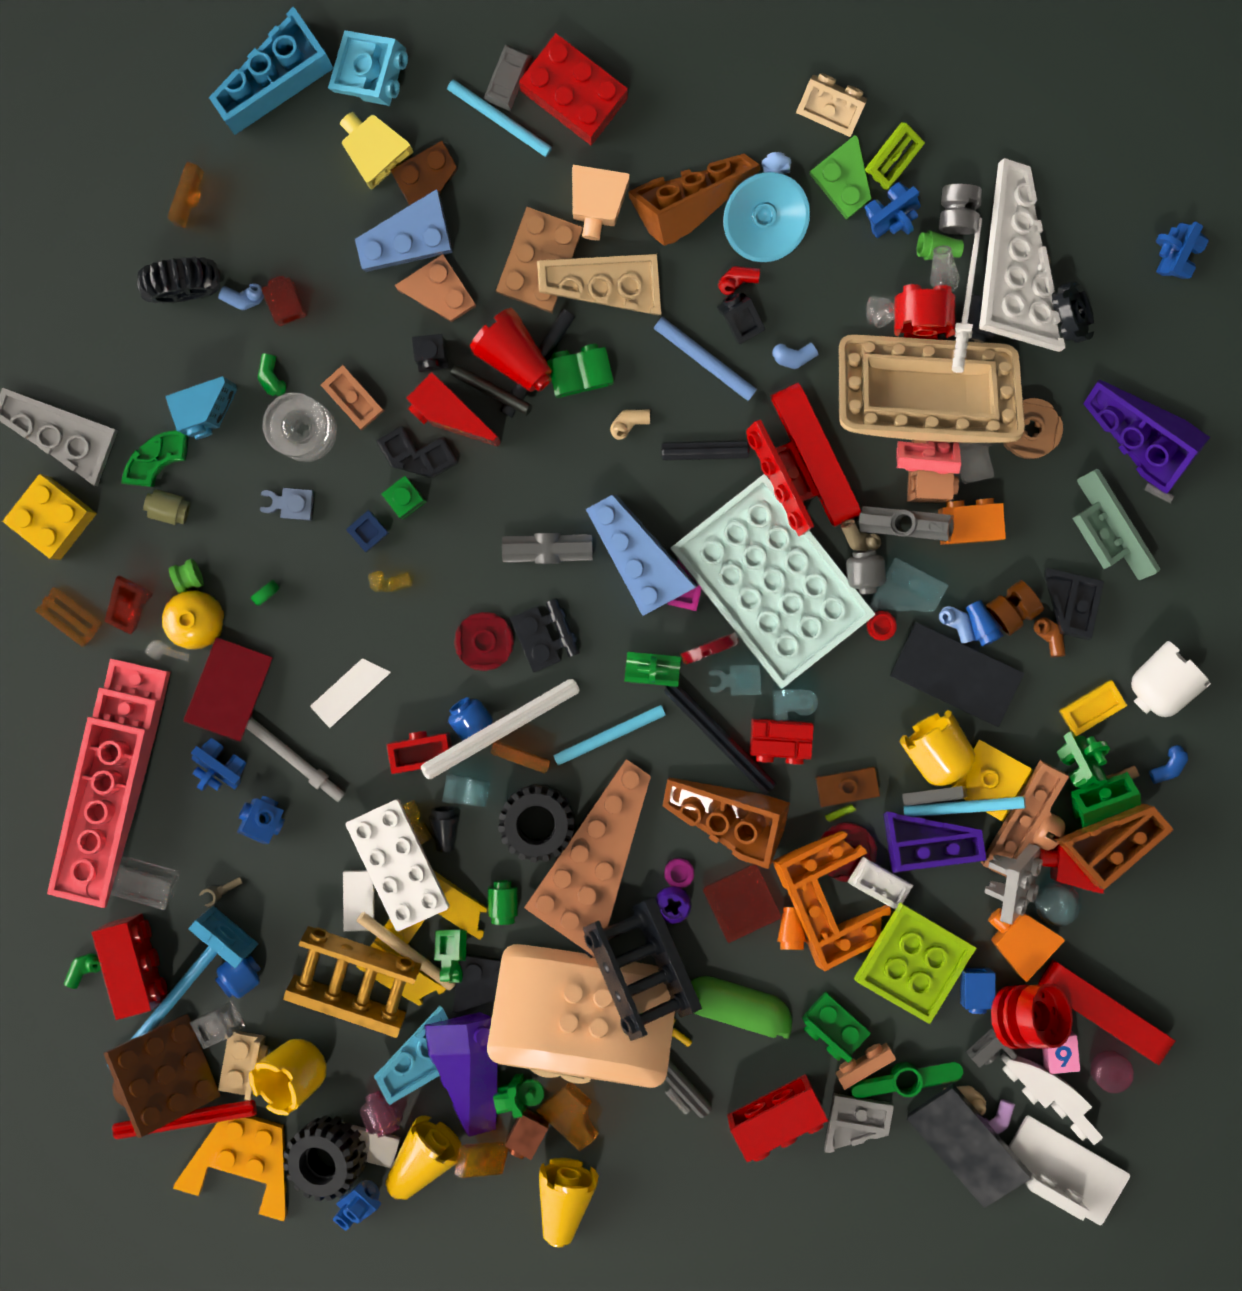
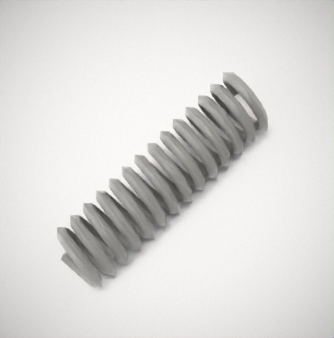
[1144,483,1174,504]
[665,1088,691,1114]

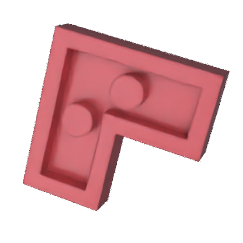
[896,441,961,474]

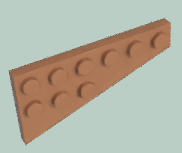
[524,759,651,957]

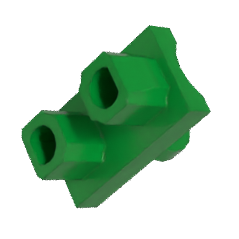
[624,652,681,687]
[1057,731,1110,789]
[493,1073,545,1118]

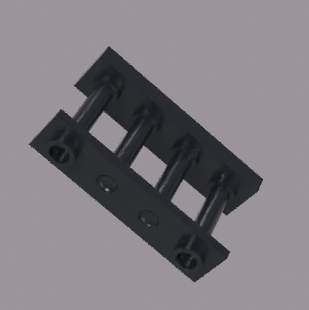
[583,897,702,1041]

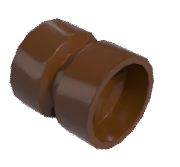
[986,580,1044,636]

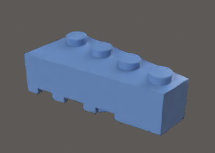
[586,495,698,616]

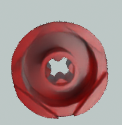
[894,284,956,340]

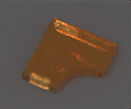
[536,1082,599,1151]

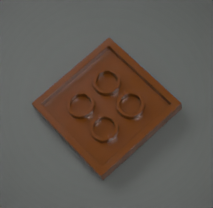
[103,1014,221,1138]

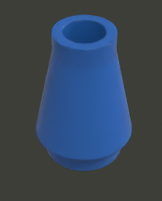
[965,600,1004,647]

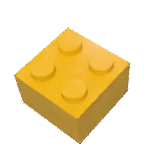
[2,474,97,560]

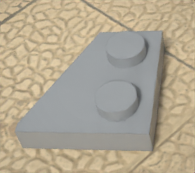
[824,1093,894,1153]

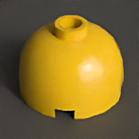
[162,590,224,649]

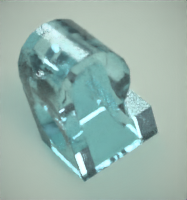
[773,689,818,721]
[442,773,490,807]

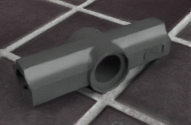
[859,506,954,541]
[502,533,593,564]

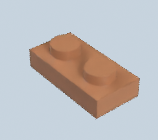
[321,365,384,430]
[835,1043,896,1090]

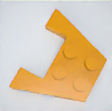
[173,1116,287,1221]

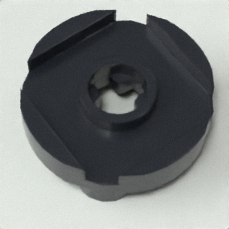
[1052,281,1094,343]

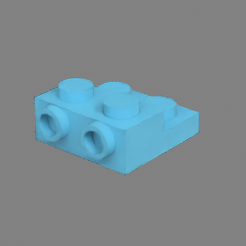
[328,30,408,106]

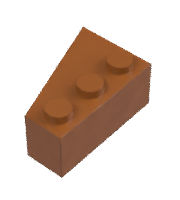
[1055,803,1174,890]

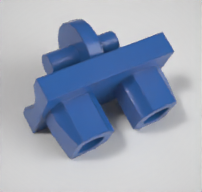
[865,182,921,238]
[1156,222,1209,279]
[191,738,246,791]
[333,1180,382,1231]

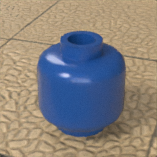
[448,697,493,741]
[215,955,261,998]

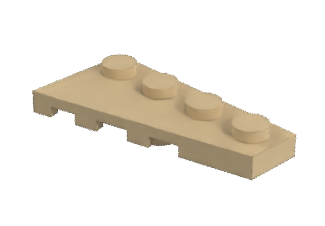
[537,254,661,316]

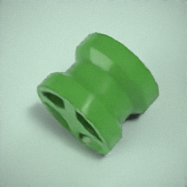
[169,558,204,594]

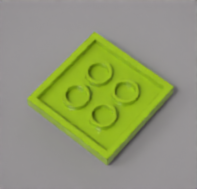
[853,902,976,1024]

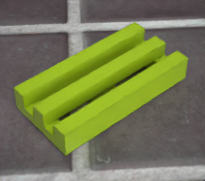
[864,122,925,190]

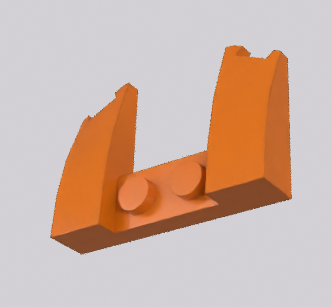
[772,831,891,971]

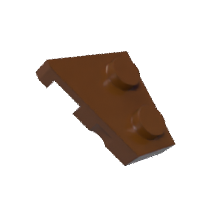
[390,141,458,205]

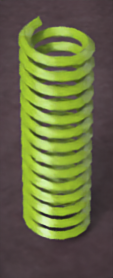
[825,804,856,822]

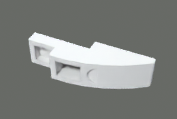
[1000,1053,1103,1145]

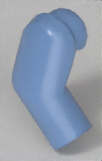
[218,283,264,310]
[772,343,819,369]
[939,606,975,644]

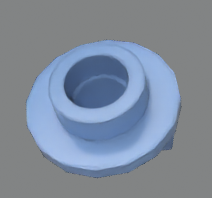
[761,152,791,174]

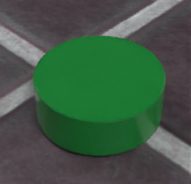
[250,579,280,606]

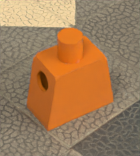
[988,908,1065,982]

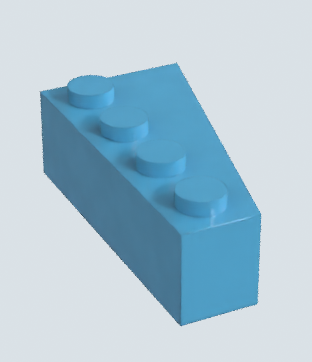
[209,6,333,135]

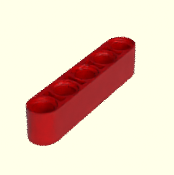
[771,382,861,527]
[1037,960,1176,1066]

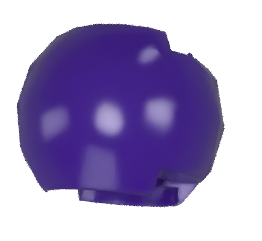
[655,886,692,924]

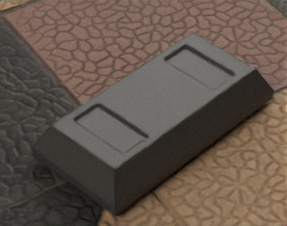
[483,44,533,112]

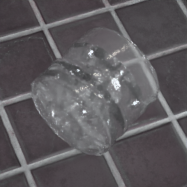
[263,393,337,462]

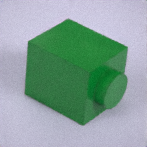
[381,476,427,520]

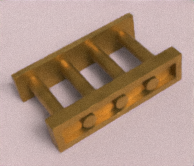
[283,926,422,1038]

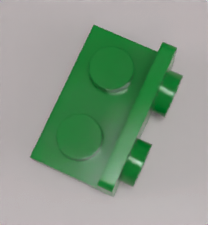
[802,991,871,1063]

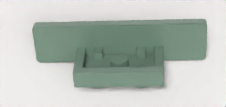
[1072,469,1160,580]

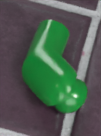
[258,353,287,396]
[63,953,101,989]

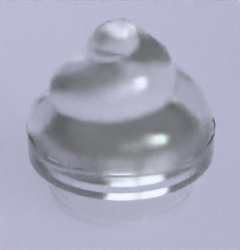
[866,296,894,328]

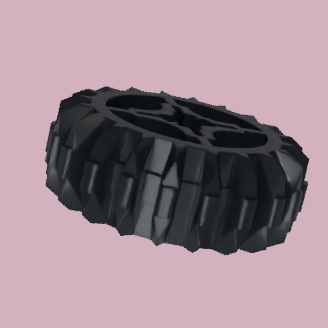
[137,257,221,304]

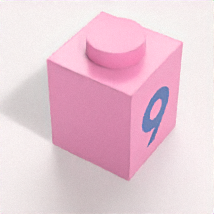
[1042,1031,1080,1074]

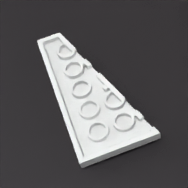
[979,158,1065,352]

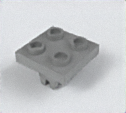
[985,843,1043,925]

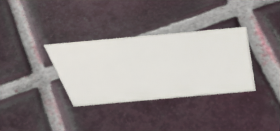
[310,658,391,728]

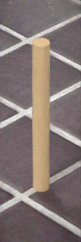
[357,912,456,991]

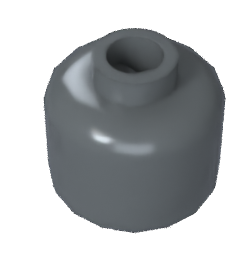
[846,550,887,594]

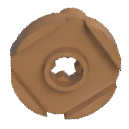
[1003,398,1063,459]

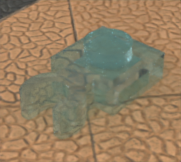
[709,664,761,696]

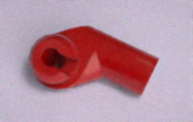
[718,266,760,295]

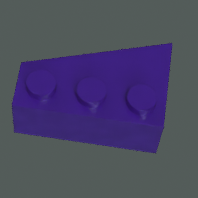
[883,812,987,873]

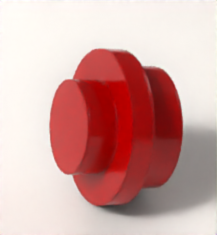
[866,611,897,641]

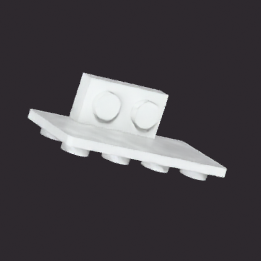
[346,799,449,931]
[1008,1115,1130,1225]

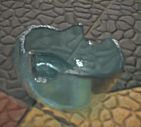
[1035,881,1082,927]

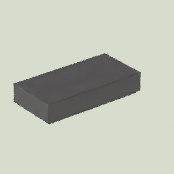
[902,786,968,806]

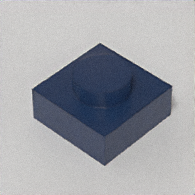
[346,510,389,553]

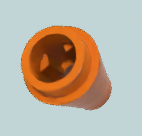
[777,907,807,950]

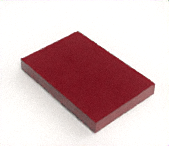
[183,637,273,742]

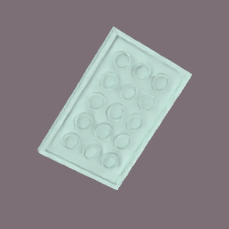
[670,474,876,689]

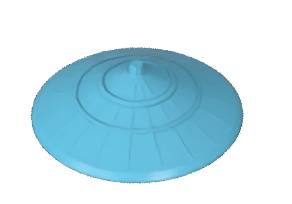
[723,172,810,262]

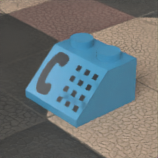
[165,376,237,440]

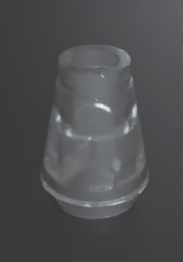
[930,246,960,291]

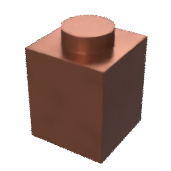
[505,1108,549,1160]

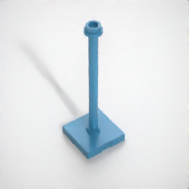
[107,906,258,1068]

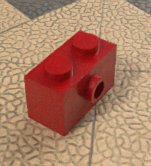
[386,730,452,774]

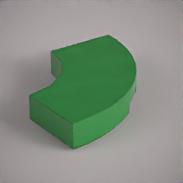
[121,430,188,487]

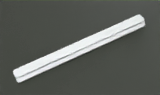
[421,679,579,779]

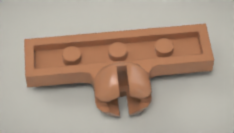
[981,760,1069,877]

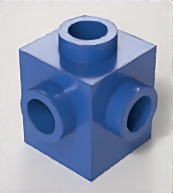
[237,796,285,844]

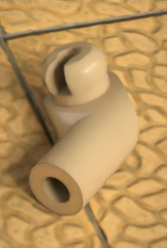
[610,409,650,440]

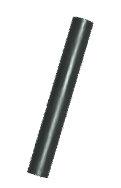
[451,365,532,416]

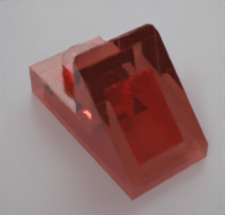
[104,575,153,635]

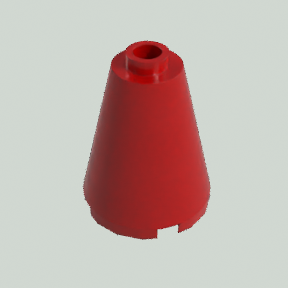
[470,308,552,392]

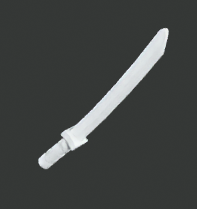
[952,218,982,373]

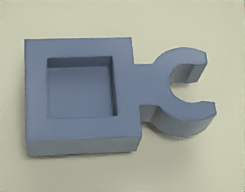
[260,488,314,521]

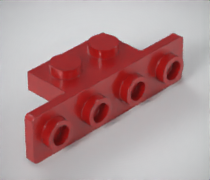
[746,420,819,536]

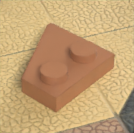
[395,254,476,322]

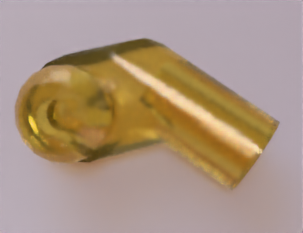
[368,571,412,592]

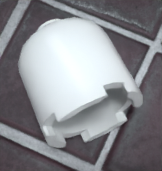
[1131,641,1211,717]

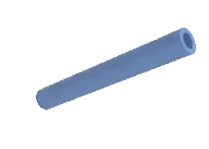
[654,316,757,401]

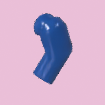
[1149,745,1188,784]

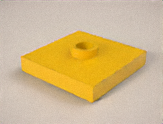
[952,739,1033,822]

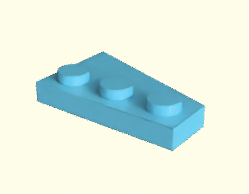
[374,1006,448,1105]

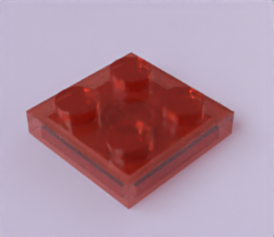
[702,864,782,943]

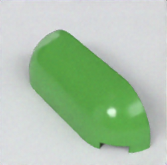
[691,976,792,1039]

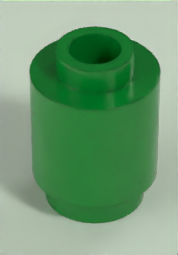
[488,880,518,925]

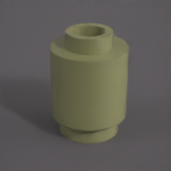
[143,489,191,525]

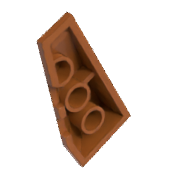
[628,154,761,246]
[662,777,790,869]

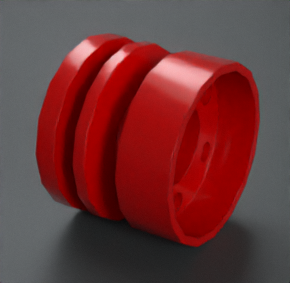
[991,984,1073,1049]

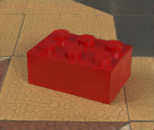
[519,33,628,146]
[91,913,167,1020]
[727,1074,828,1163]

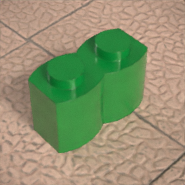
[547,344,614,399]

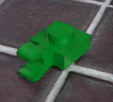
[434,930,467,983]

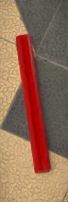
[112,1100,257,1139]

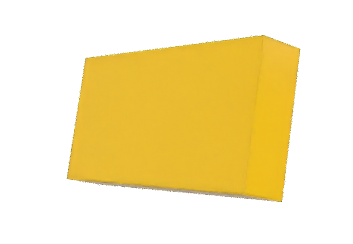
[1059,680,1127,736]

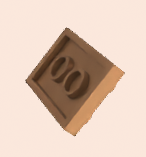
[496,207,583,313]

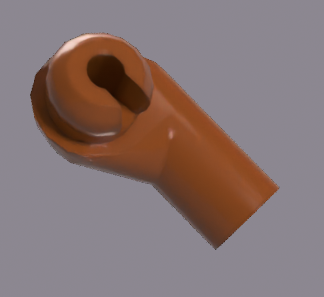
[1034,617,1066,658]

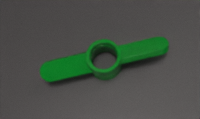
[851,1062,963,1098]

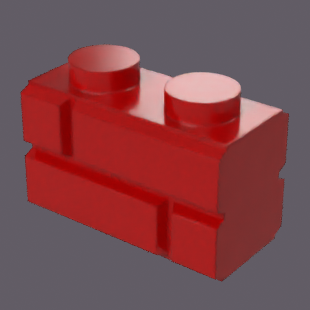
[749,718,814,764]

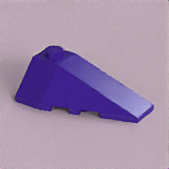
[1083,380,1211,495]
[425,1012,497,1137]

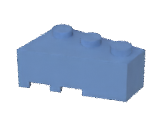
[355,189,453,272]

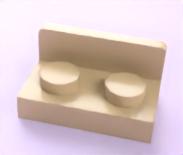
[796,73,867,137]
[218,1030,269,1101]

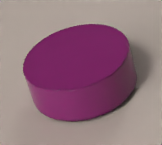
[664,858,694,888]

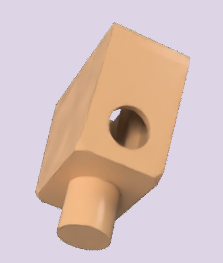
[572,165,630,240]

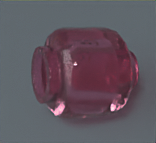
[1090,1050,1134,1093]
[360,1090,403,1138]

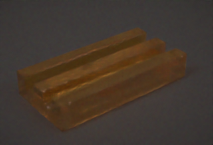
[35,587,103,647]
[490,741,551,773]

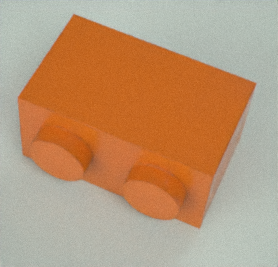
[938,498,1006,545]

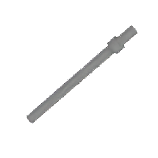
[247,717,346,802]

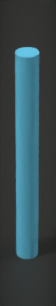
[447,79,552,157]
[553,705,666,766]
[904,796,1026,817]

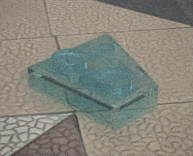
[868,557,949,612]

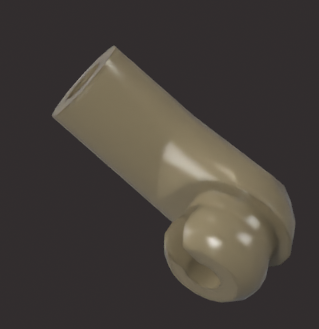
[841,520,881,552]

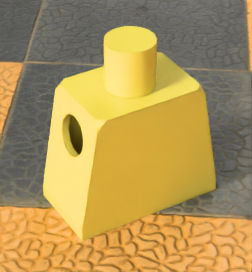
[340,112,414,190]

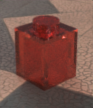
[261,276,307,326]

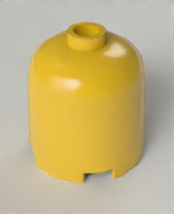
[899,710,975,787]
[249,1039,327,1115]

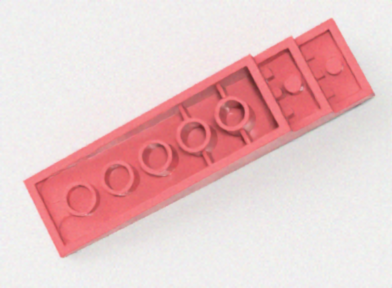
[47,659,171,908]

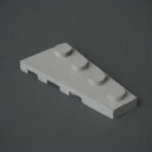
[0,388,118,487]

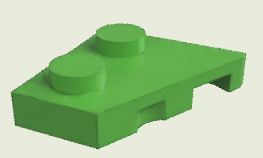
[809,135,871,220]

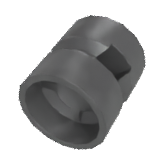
[939,184,982,235]

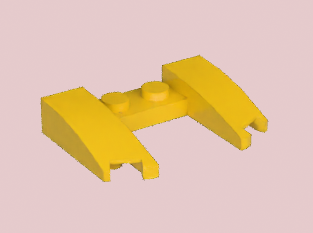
[356,870,487,1006]

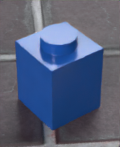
[960,968,995,1014]

